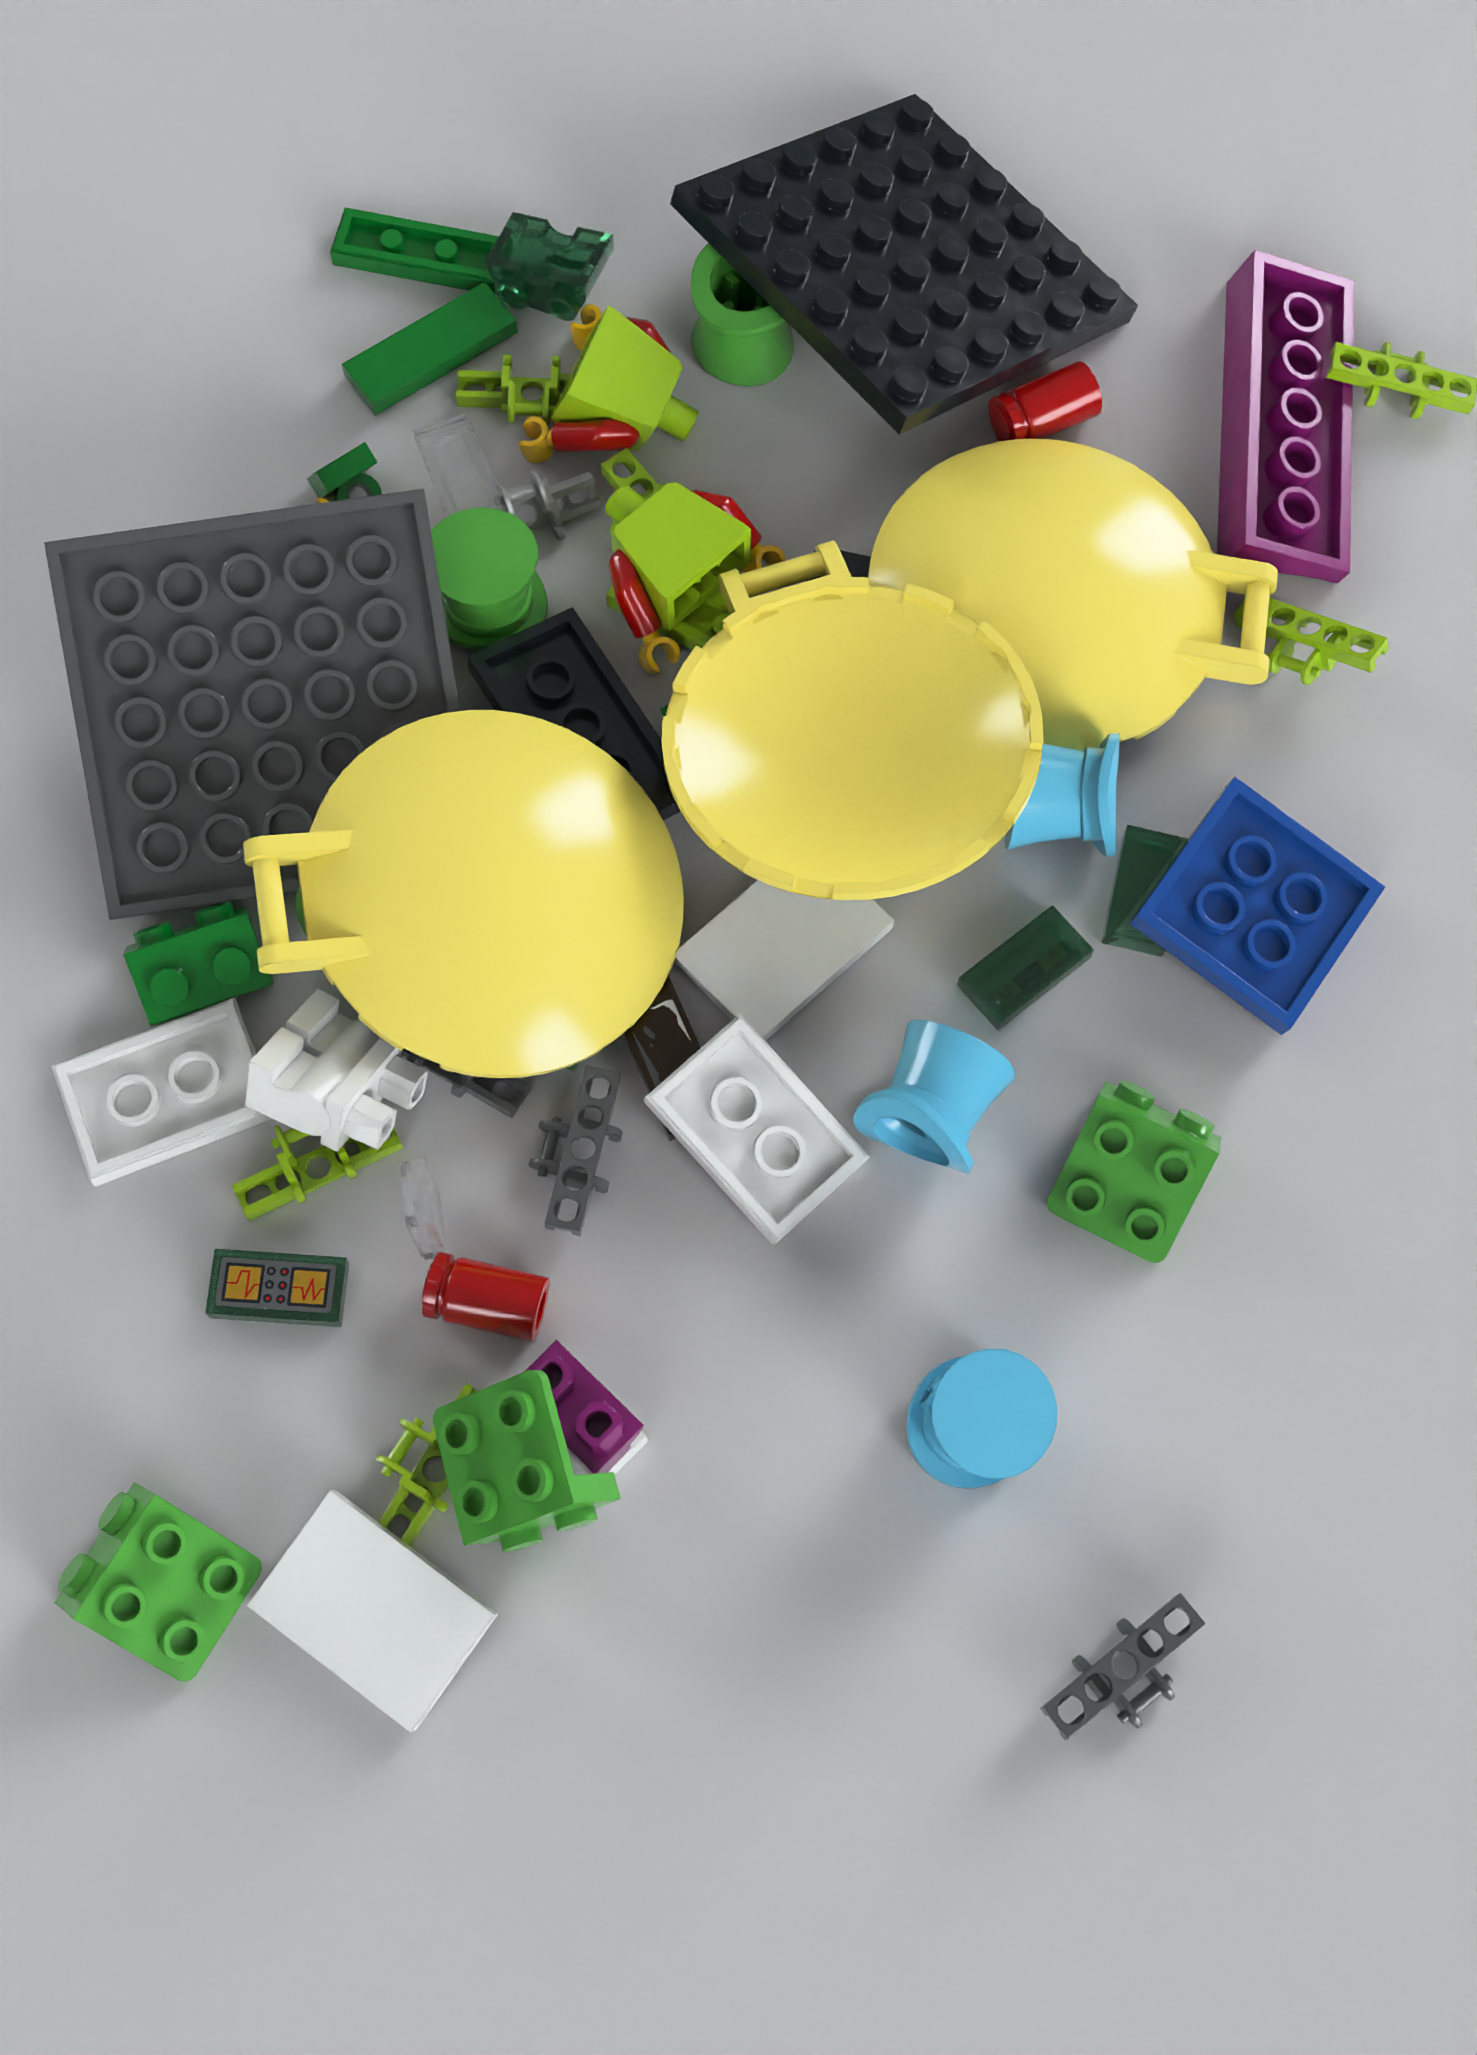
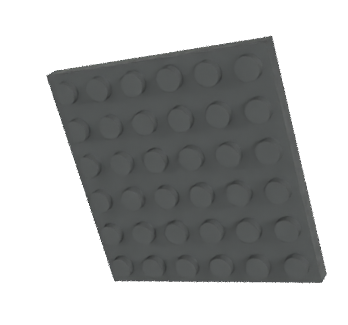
[44,488,460,920]

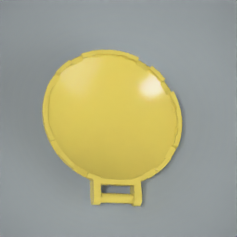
[868,439,1278,751]
[662,540,1044,900]
[243,710,684,1078]

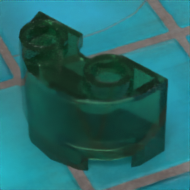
[484,212,614,321]

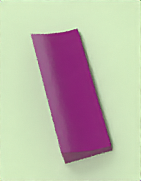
[1217,250,1354,584]

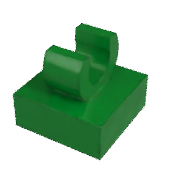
[307,442,382,501]

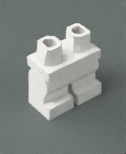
[245,989,428,1152]

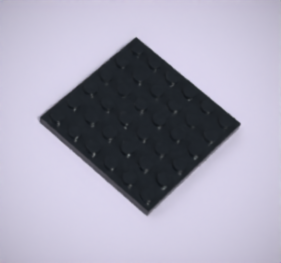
[670,94,1138,435]

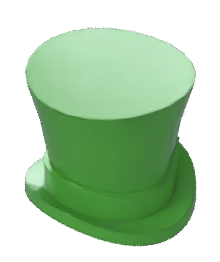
[691,243,794,387]
[431,507,548,650]

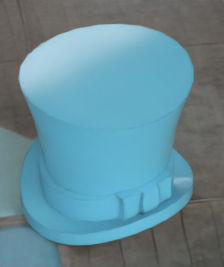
[1005,733,1120,857]
[853,1020,1015,1174]
[906,1349,1057,1489]

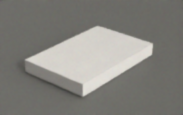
[674,880,895,1041]
[51,998,272,1187]
[643,1013,870,1245]
[247,1490,499,1733]

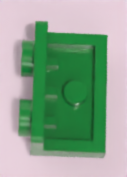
[123,901,273,1026]

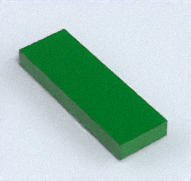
[330,207,509,295]
[342,282,518,415]

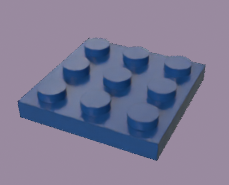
[1129,777,1386,1035]

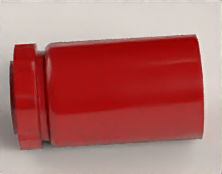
[988,361,1102,441]
[422,1251,550,1342]

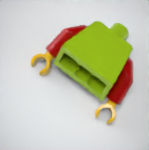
[518,304,699,463]
[605,482,785,674]

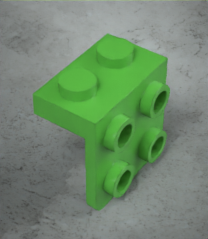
[1047,1080,1222,1263]
[433,1370,621,1552]
[54,1482,262,1682]

